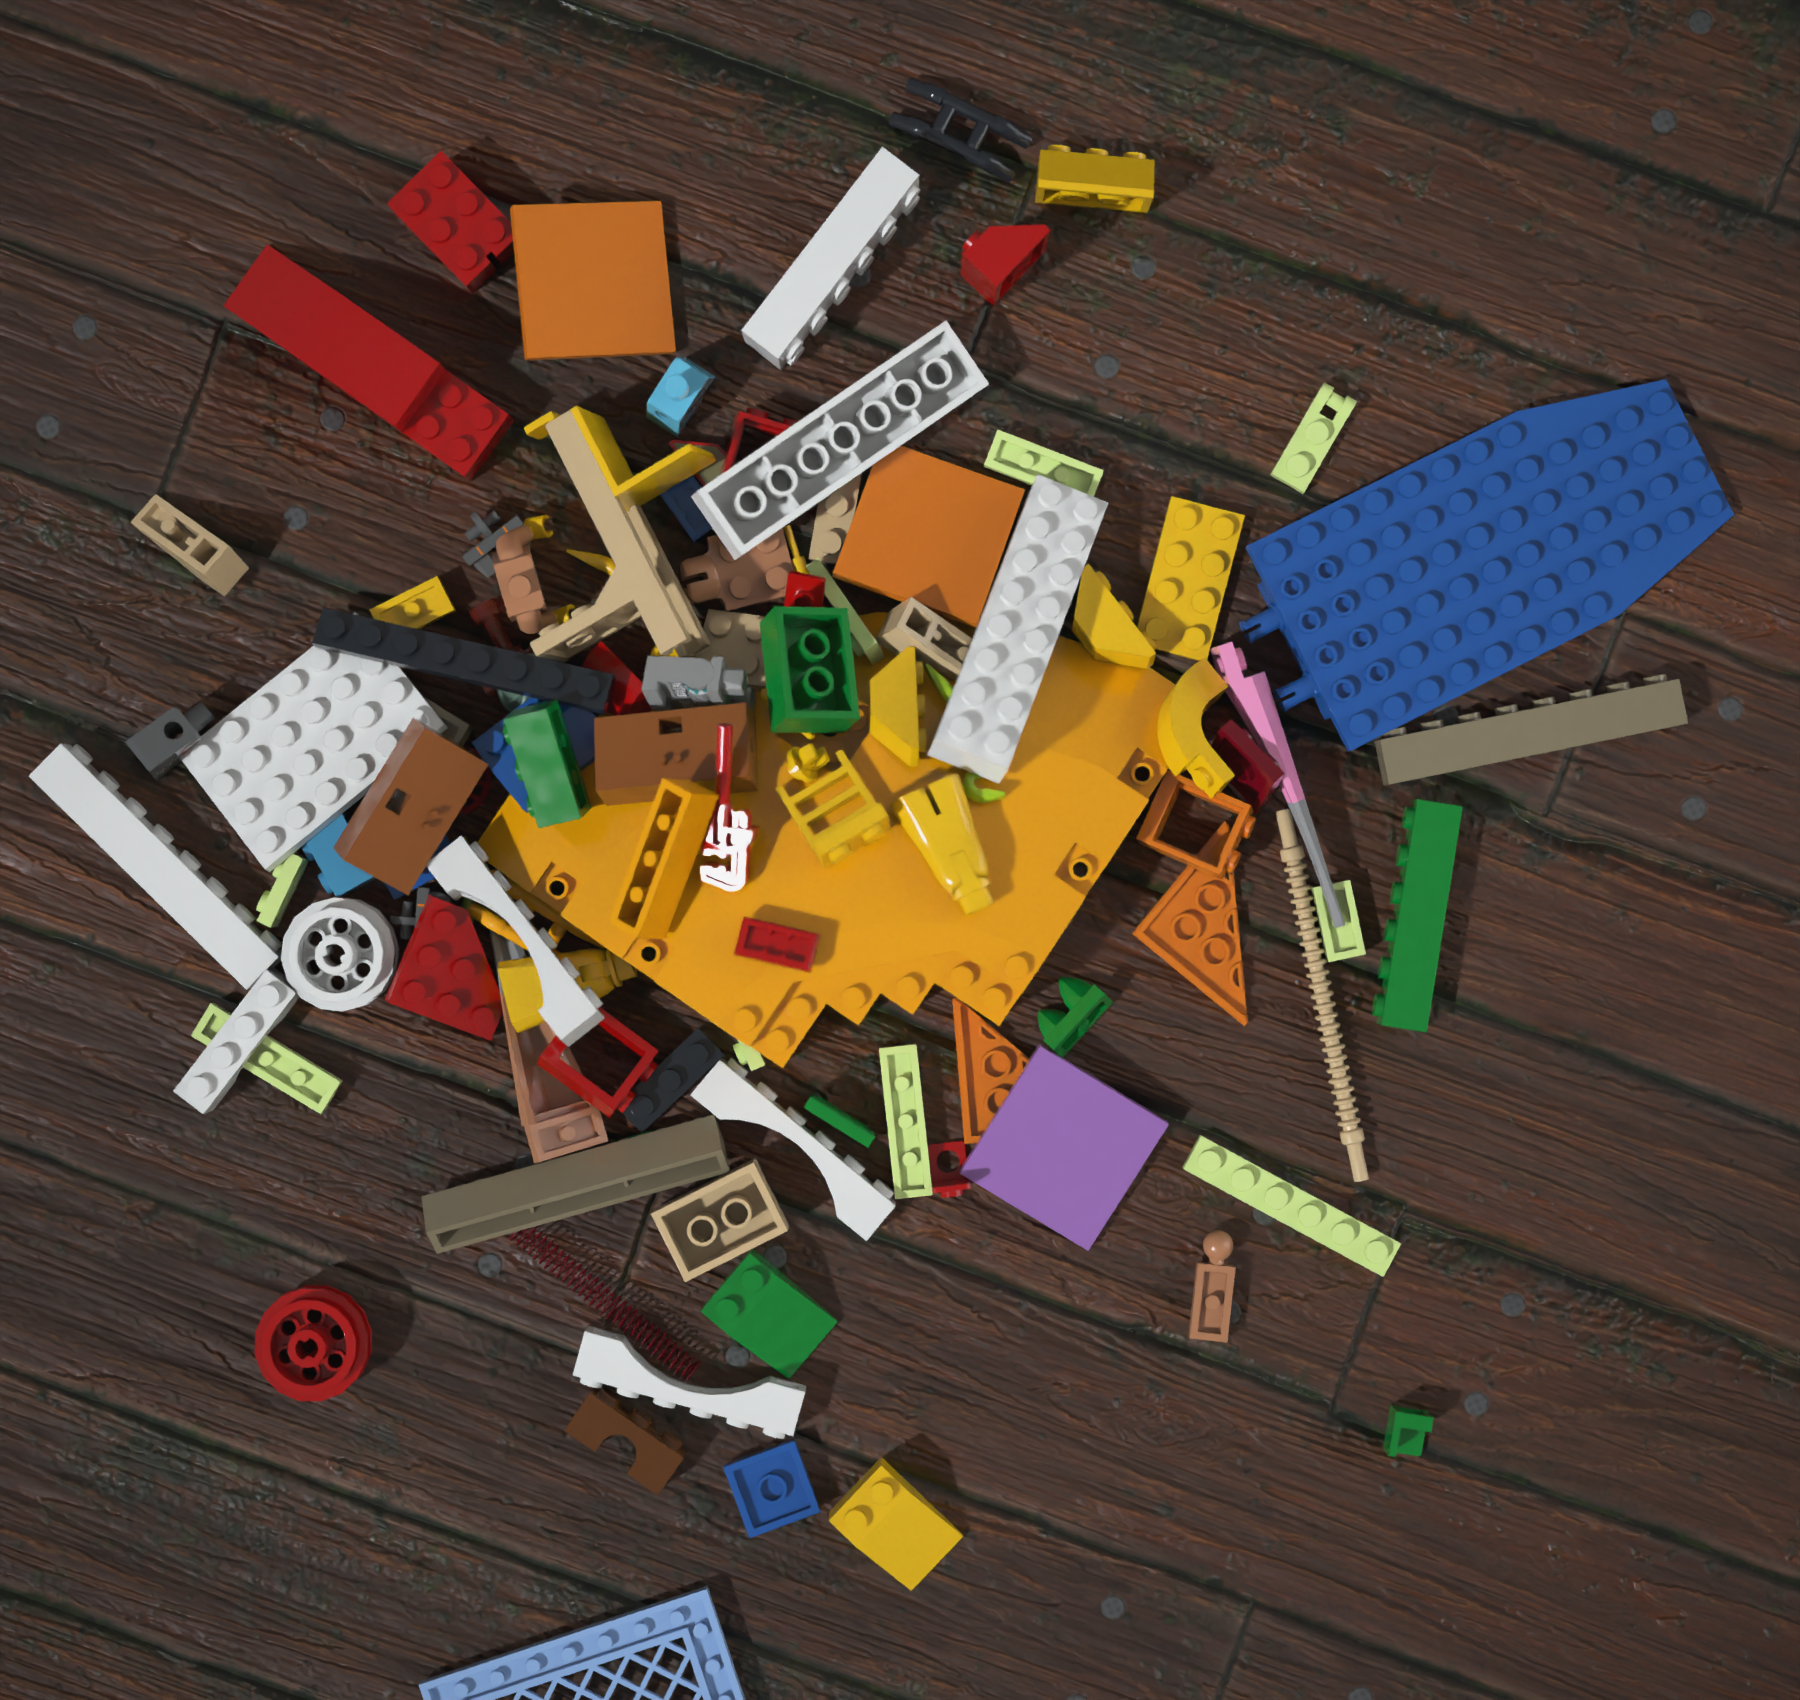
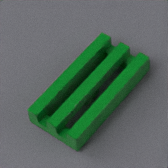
[804,1093,876,1148]

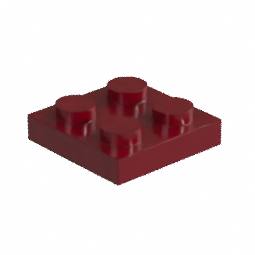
[1211,719,1285,814]

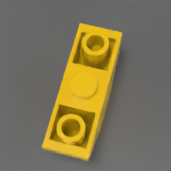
[1072,564,1156,669]
[869,646,926,767]

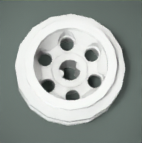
[281,897,400,1012]

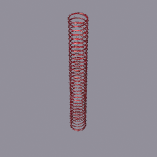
[508,1226,701,1383]

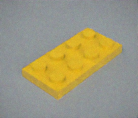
[1137,496,1245,661]

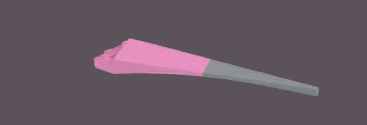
[1210,642,1345,928]

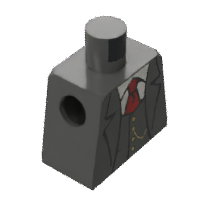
[125,702,215,781]

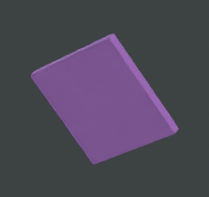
[959,1044,1169,1251]

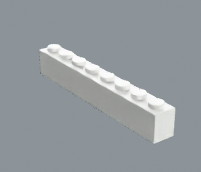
[29,743,282,990]

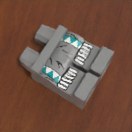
[641,656,756,713]

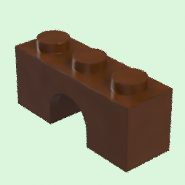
[564,1387,686,1495]

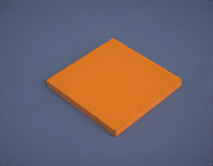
[510,201,676,361]
[832,446,1025,628]

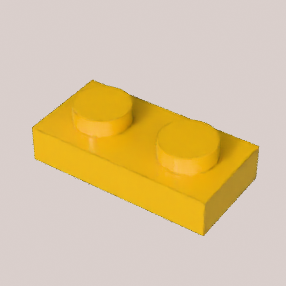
[370,576,456,629]

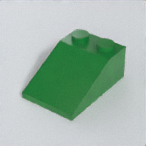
[700,1249,838,1379]

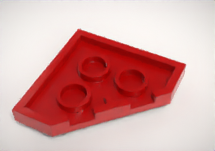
[385,894,503,1041]

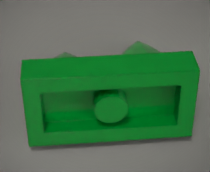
[1038,977,1113,1058]

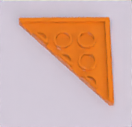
[1132,821,1248,1026]
[952,998,1030,1144]

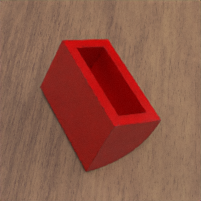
[582,641,652,716]

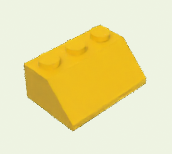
[1035,145,1155,213]

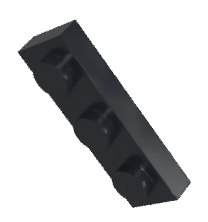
[623,1027,725,1133]

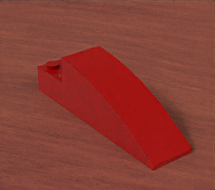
[223,245,514,482]

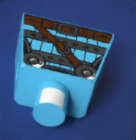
[646,357,717,438]

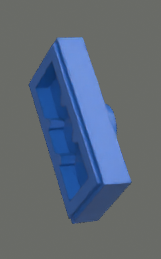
[660,475,713,543]

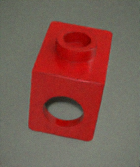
[784,571,829,608]
[928,1140,971,1198]

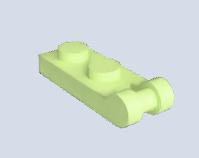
[1270,382,1357,494]

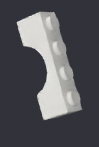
[173,968,300,1114]

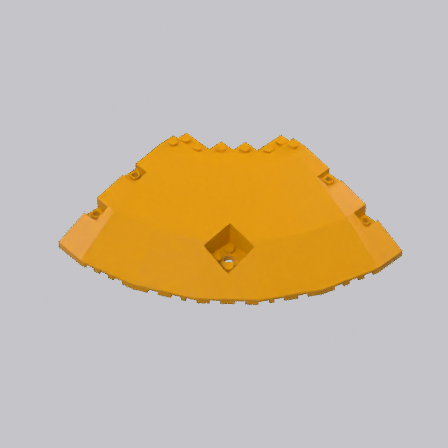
[477,612,1206,1068]

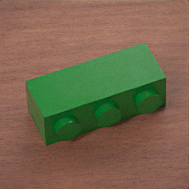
[503,699,592,828]

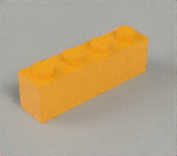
[609,778,719,939]

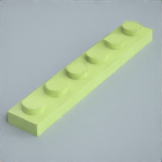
[1182,1135,1401,1277]

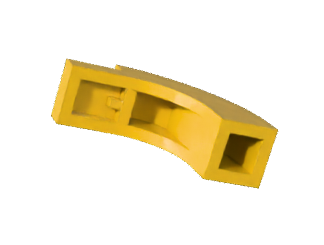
[1157,657,1235,798]

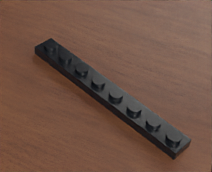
[312,608,616,715]

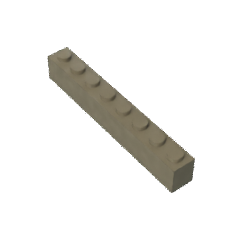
[1374,674,1688,785]
[422,1115,730,1254]

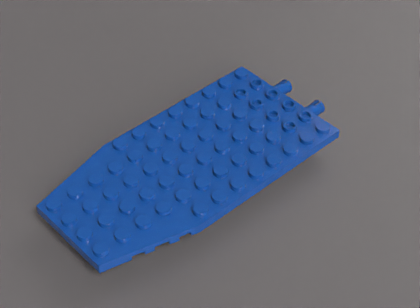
[1239,379,1734,752]

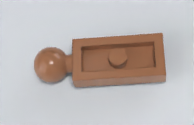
[1188,1230,1236,1343]

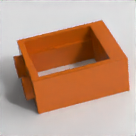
[1136,770,1256,880]

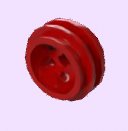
[255,1285,372,1402]

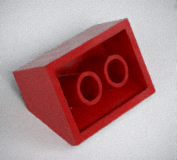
[961,225,1050,307]

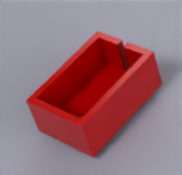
[386,151,514,294]

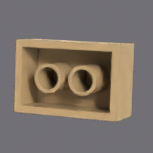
[651,1158,789,1282]

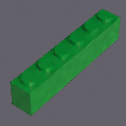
[1372,799,1463,1033]

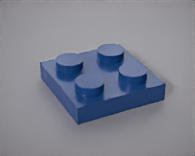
[723,1438,821,1539]

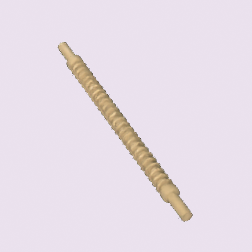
[1276,809,1369,1182]

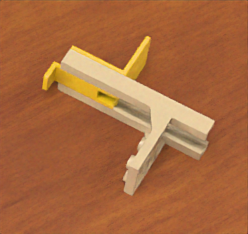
[524,406,716,662]

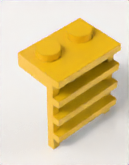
[775,749,891,869]

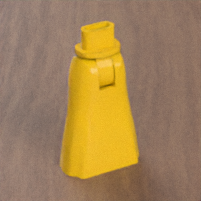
[890,774,995,916]
[498,949,637,1033]

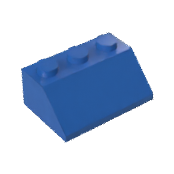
[472,698,598,813]

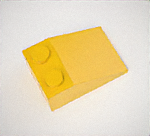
[828,1457,963,1591]

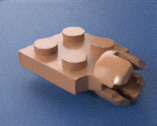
[680,528,794,612]

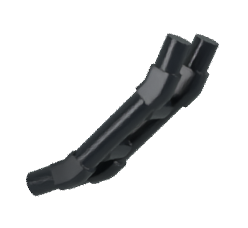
[889,78,1033,183]

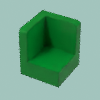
[1383,1405,1434,1457]

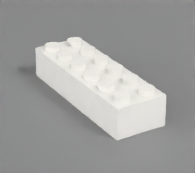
[741,147,921,370]

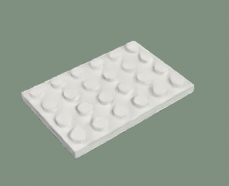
[180,612,448,872]

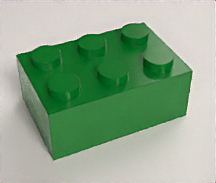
[760,606,860,733]

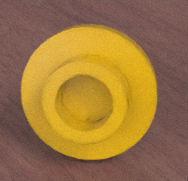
[787,743,830,783]

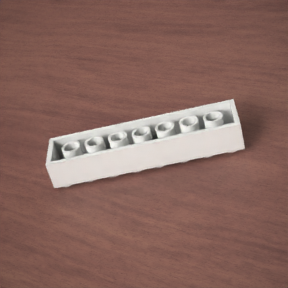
[691,321,989,560]
[927,474,1108,784]

